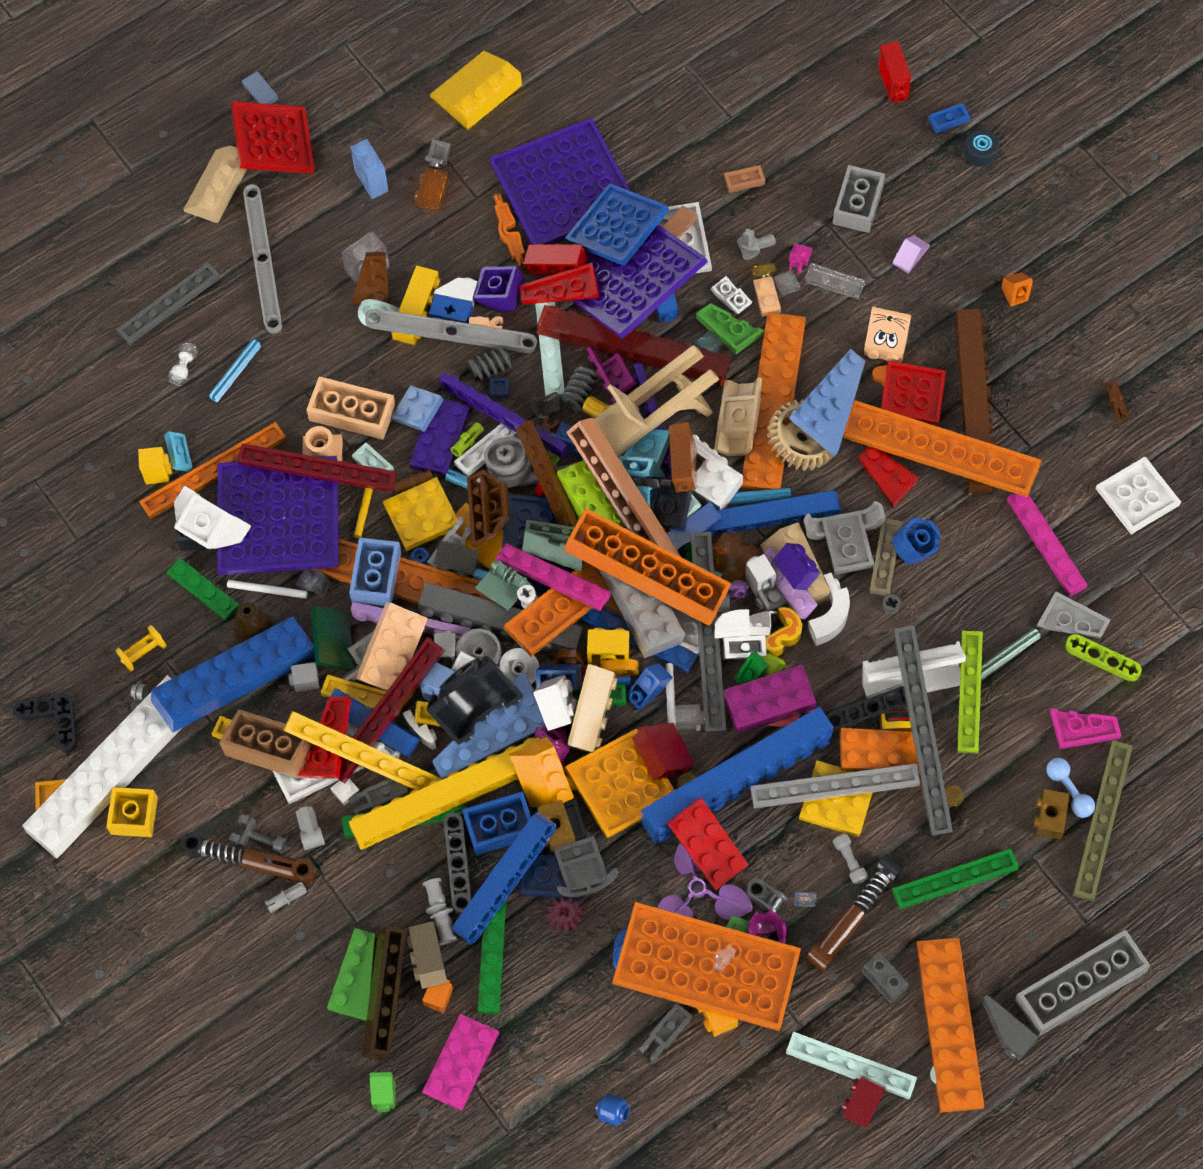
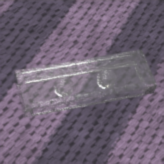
[804,263,866,299]

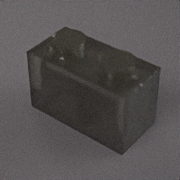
[433,540,479,577]

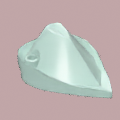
[358,299,400,326]

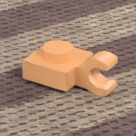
[469,316,503,329]

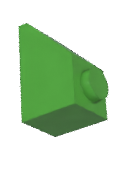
[370,1072,396,1112]

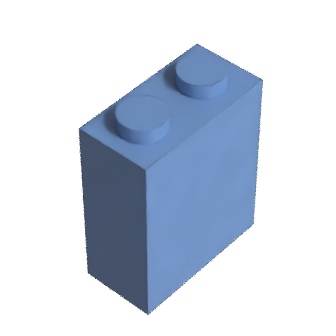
[350,139,388,199]

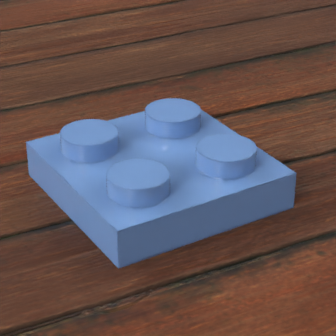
[391,385,444,432]

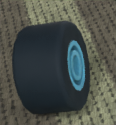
[964,129,999,167]

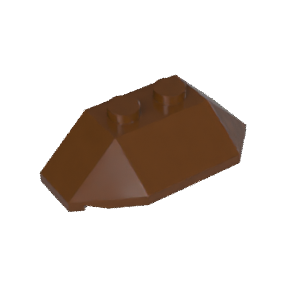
[467,470,510,547]

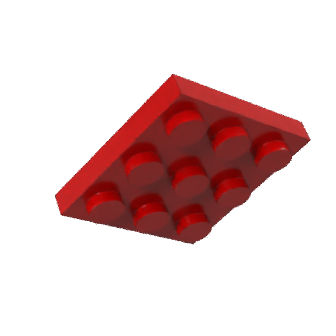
[881,361,946,426]

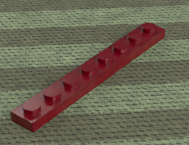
[237,443,397,492]
[339,637,445,784]

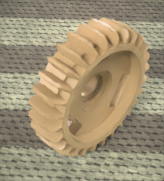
[767,399,833,471]

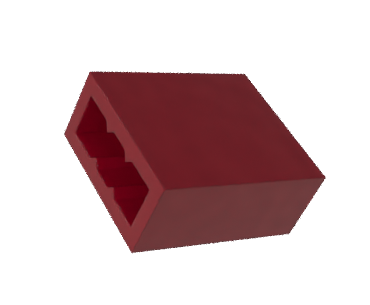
[632,722,695,781]

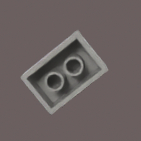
[833,165,885,233]

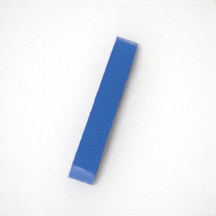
[705,491,841,536]
[453,812,556,944]

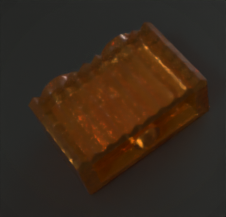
[414,167,449,212]

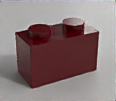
[841,1075,886,1128]

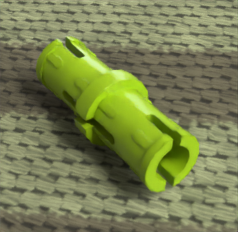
[451,422,484,457]

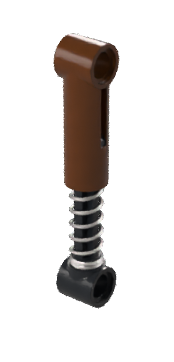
[181,832,315,885]
[806,854,904,973]

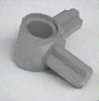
[737,228,776,260]

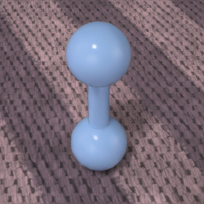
[1046,758,1095,818]

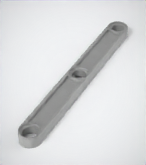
[243,184,282,334]
[365,309,537,353]

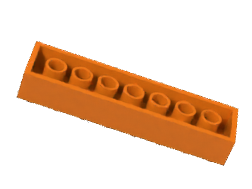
[564,508,732,626]

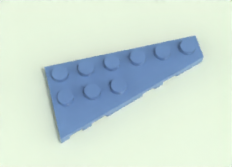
[789,349,865,457]
[432,672,546,780]

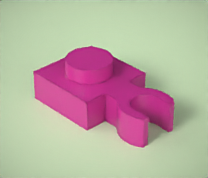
[789,243,813,273]

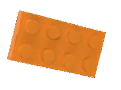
[840,728,919,774]

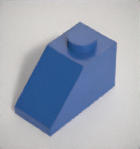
[654,293,678,323]

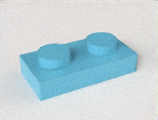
[164,431,193,472]

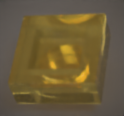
[752,262,776,278]

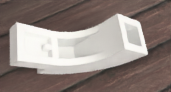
[808,573,850,646]

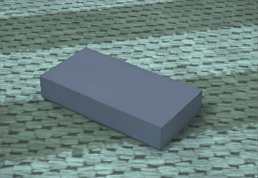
[242,72,279,104]

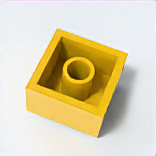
[587,628,630,665]
[106,787,158,837]

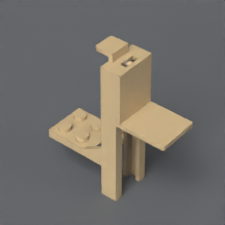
[594,345,719,457]

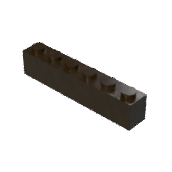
[362,926,407,1061]

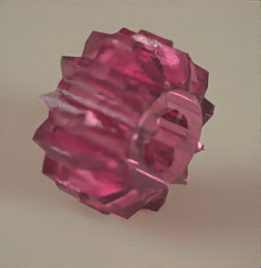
[546,896,583,933]

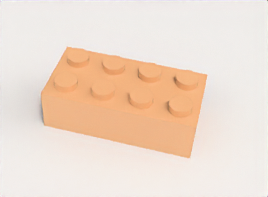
[307,377,396,440]
[355,603,428,691]

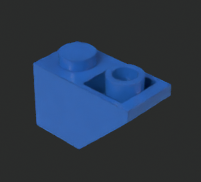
[626,663,673,711]

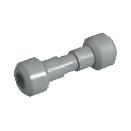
[833,834,868,884]

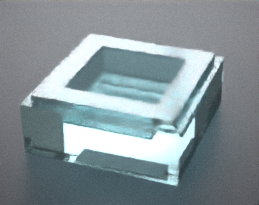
[696,330,723,357]

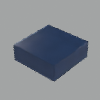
[489,377,509,398]

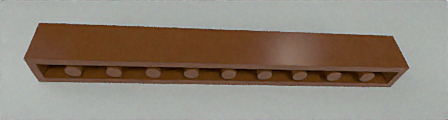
[955,309,994,493]

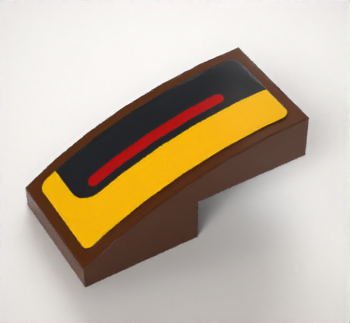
[878,710,912,732]

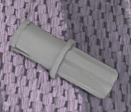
[265,882,307,913]

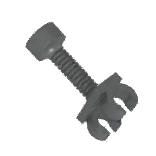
[228,814,288,855]

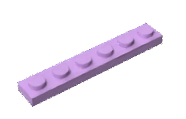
[351,602,471,643]

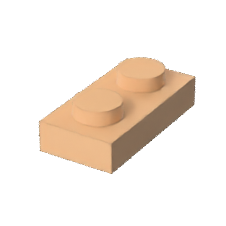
[753,277,781,317]

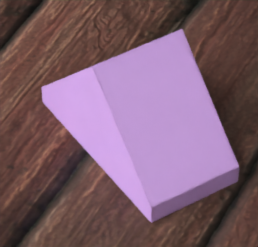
[893,235,930,274]

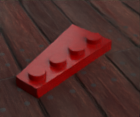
[519,263,600,305]
[298,697,352,779]

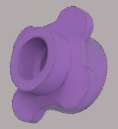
[729,580,749,598]

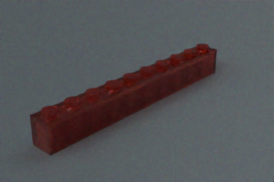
[537,305,731,386]

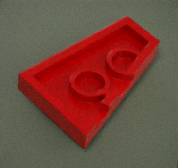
[859,446,918,508]

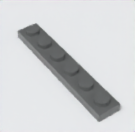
[117,262,220,346]

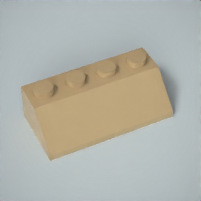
[183,146,247,223]
[760,523,830,610]
[567,664,618,753]

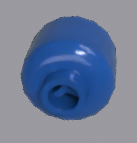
[596,1094,630,1126]

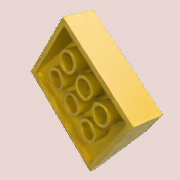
[430,51,522,130]

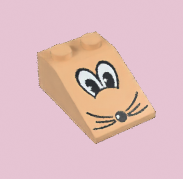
[864,307,911,363]

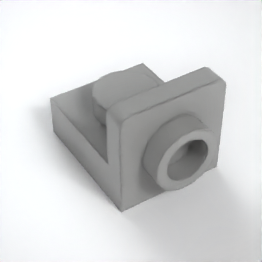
[755,586,788,612]

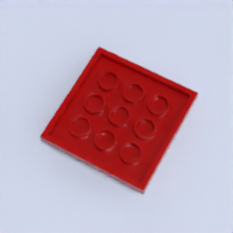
[231,101,315,174]

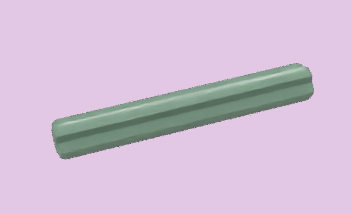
[981,628,1041,679]

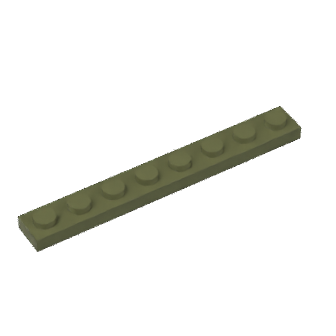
[1073,740,1133,901]

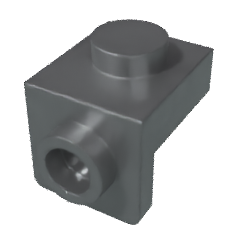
[424,139,452,168]
[295,569,332,599]

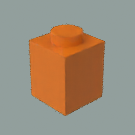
[422,979,453,1013]

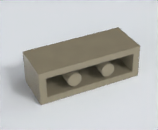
[406,921,447,989]

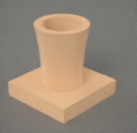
[303,426,343,462]

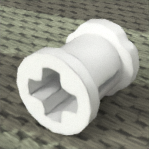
[517,585,538,609]

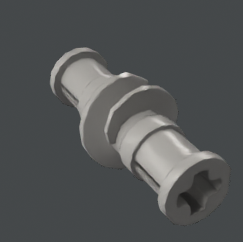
[423,878,457,945]

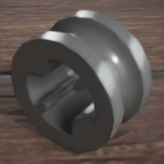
[882,594,901,615]

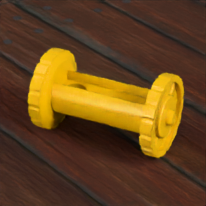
[115,625,167,672]

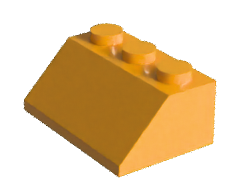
[509,737,574,807]

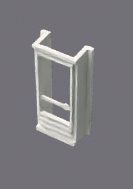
[862,641,966,705]

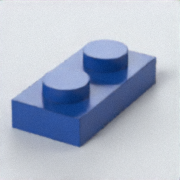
[928,103,970,134]

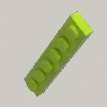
[957,631,983,754]

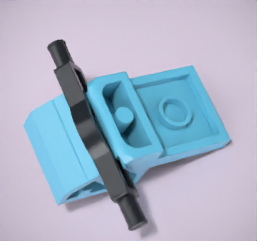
[619,429,674,507]

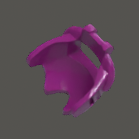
[534,725,570,763]
[748,909,786,944]

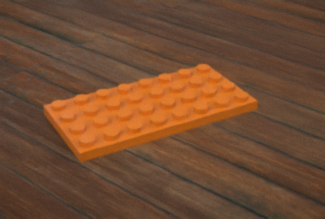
[612,902,801,1031]

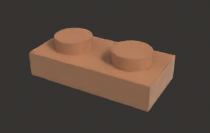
[724,165,765,193]

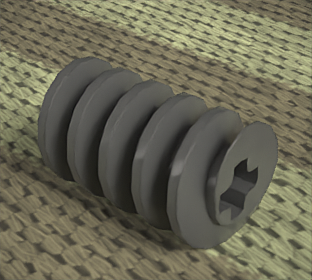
[468,347,512,381]
[561,367,598,411]

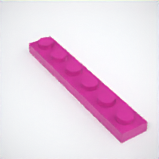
[1007,493,1087,597]
[496,543,611,611]

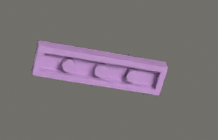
[764,546,817,619]

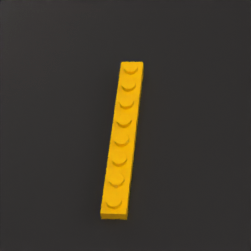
[283,711,441,789]

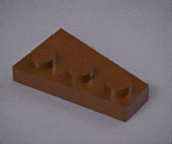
[351,252,390,305]

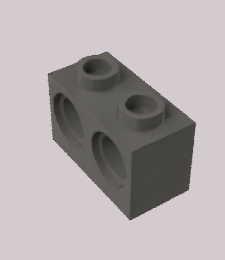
[862,952,909,1004]

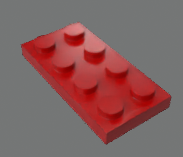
[666,797,749,890]

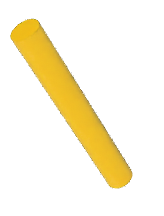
[354,488,373,538]

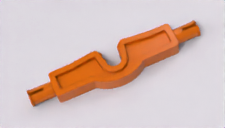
[494,194,525,269]

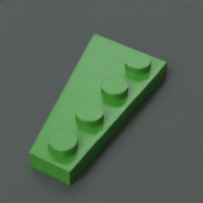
[327,928,376,1021]

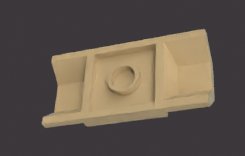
[714,378,763,456]

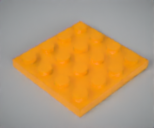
[565,728,675,839]

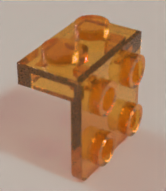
[712,532,761,583]

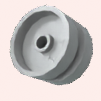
[484,437,532,488]
[456,629,502,667]

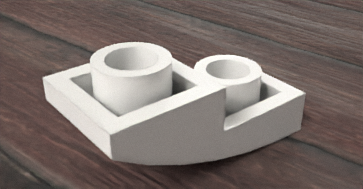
[711,276,752,315]
[403,710,437,750]

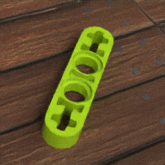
[1065,634,1142,682]

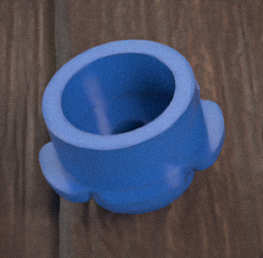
[410,548,430,565]

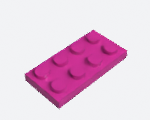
[422,1014,499,1111]

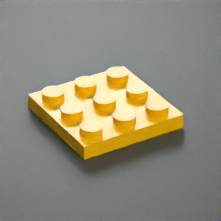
[383,477,461,552]
[799,761,873,837]

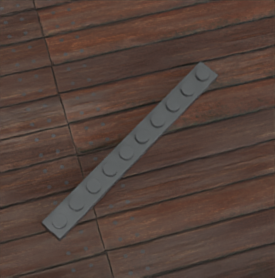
[690,531,726,733]
[893,625,953,836]

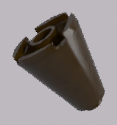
[233,602,273,644]

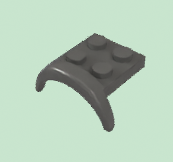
[554,836,618,897]

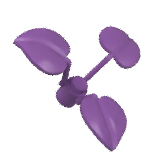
[658,843,753,920]

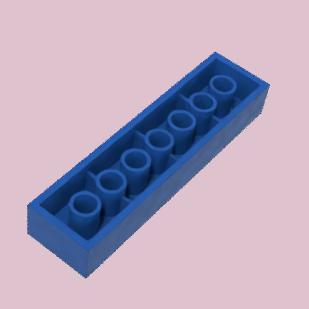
[151,616,314,733]

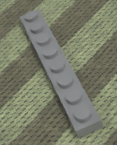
[750,764,920,808]

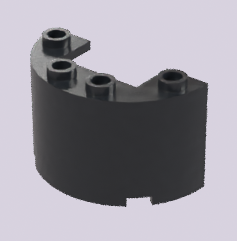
[426,656,523,745]

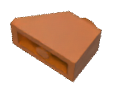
[1001,272,1033,307]

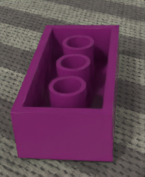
[724,665,816,734]

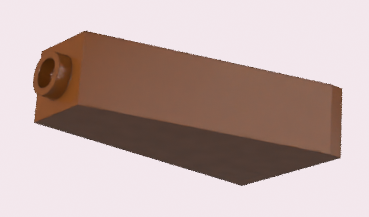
[669,422,697,493]

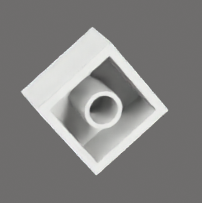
[692,454,743,510]
[533,675,578,731]

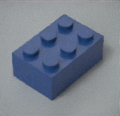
[462,792,531,856]

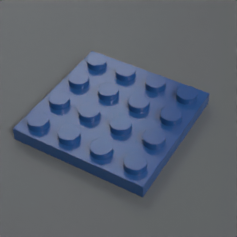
[565,183,669,266]

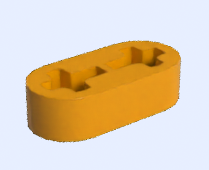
[600,659,639,676]

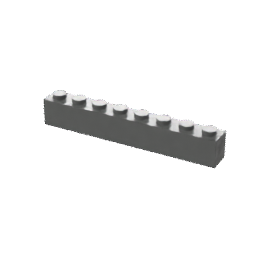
[418,582,582,652]

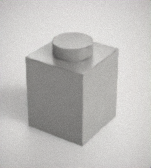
[288,662,320,692]

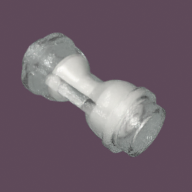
[168,343,198,386]

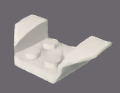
[174,486,251,549]
[714,609,777,638]

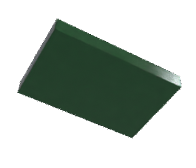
[311,606,354,671]

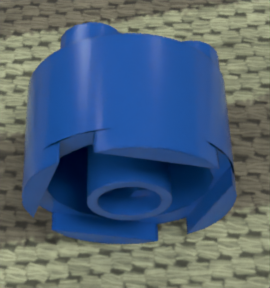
[892,518,940,564]

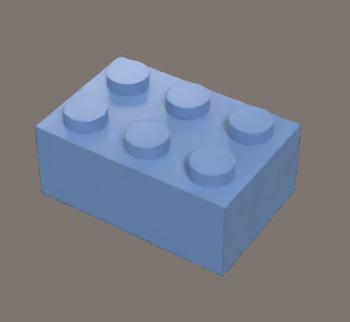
[349,538,401,606]

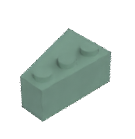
[522,520,583,572]

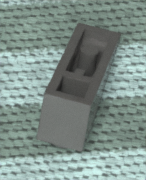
[982,995,1038,1061]

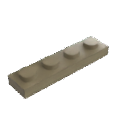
[869,518,903,596]

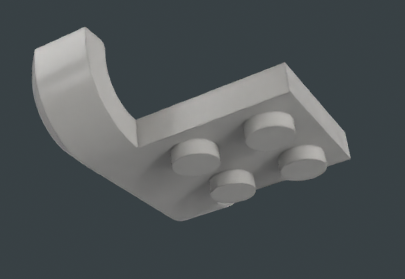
[803,501,886,575]

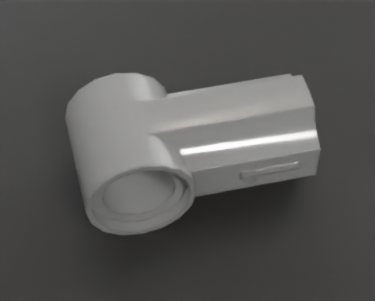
[295,806,325,850]

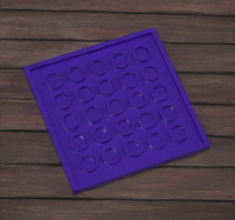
[489,118,631,245]
[570,225,708,339]
[217,455,339,575]

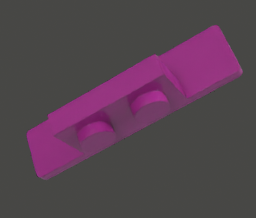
[586,346,637,403]

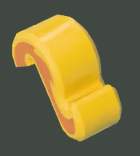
[765,607,802,657]

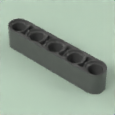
[444,813,472,916]

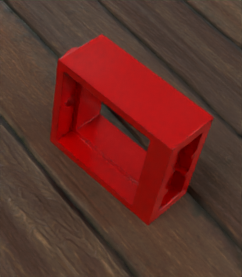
[878,41,911,103]

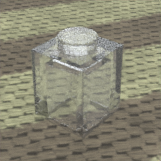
[675,704,705,732]

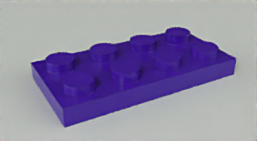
[409,399,470,477]

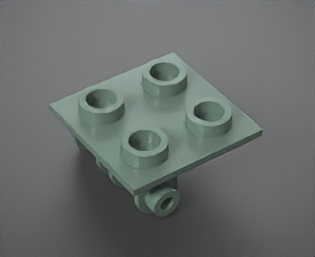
[475,560,531,611]

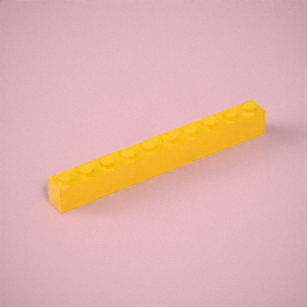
[349,737,541,850]

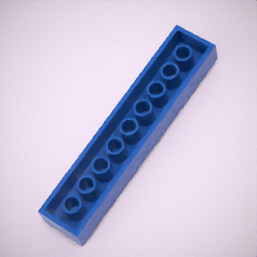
[641,707,833,844]

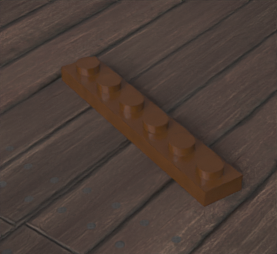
[516,420,578,527]

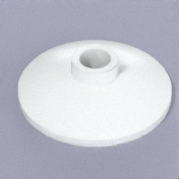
[499,648,539,684]

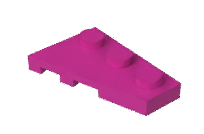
[1050,709,1121,749]

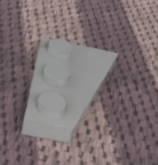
[1036,592,1110,639]

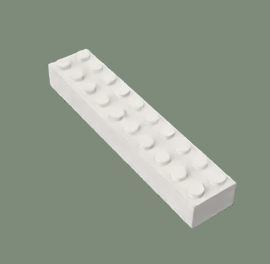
[22,675,182,859]

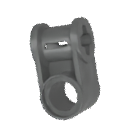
[746,879,788,914]

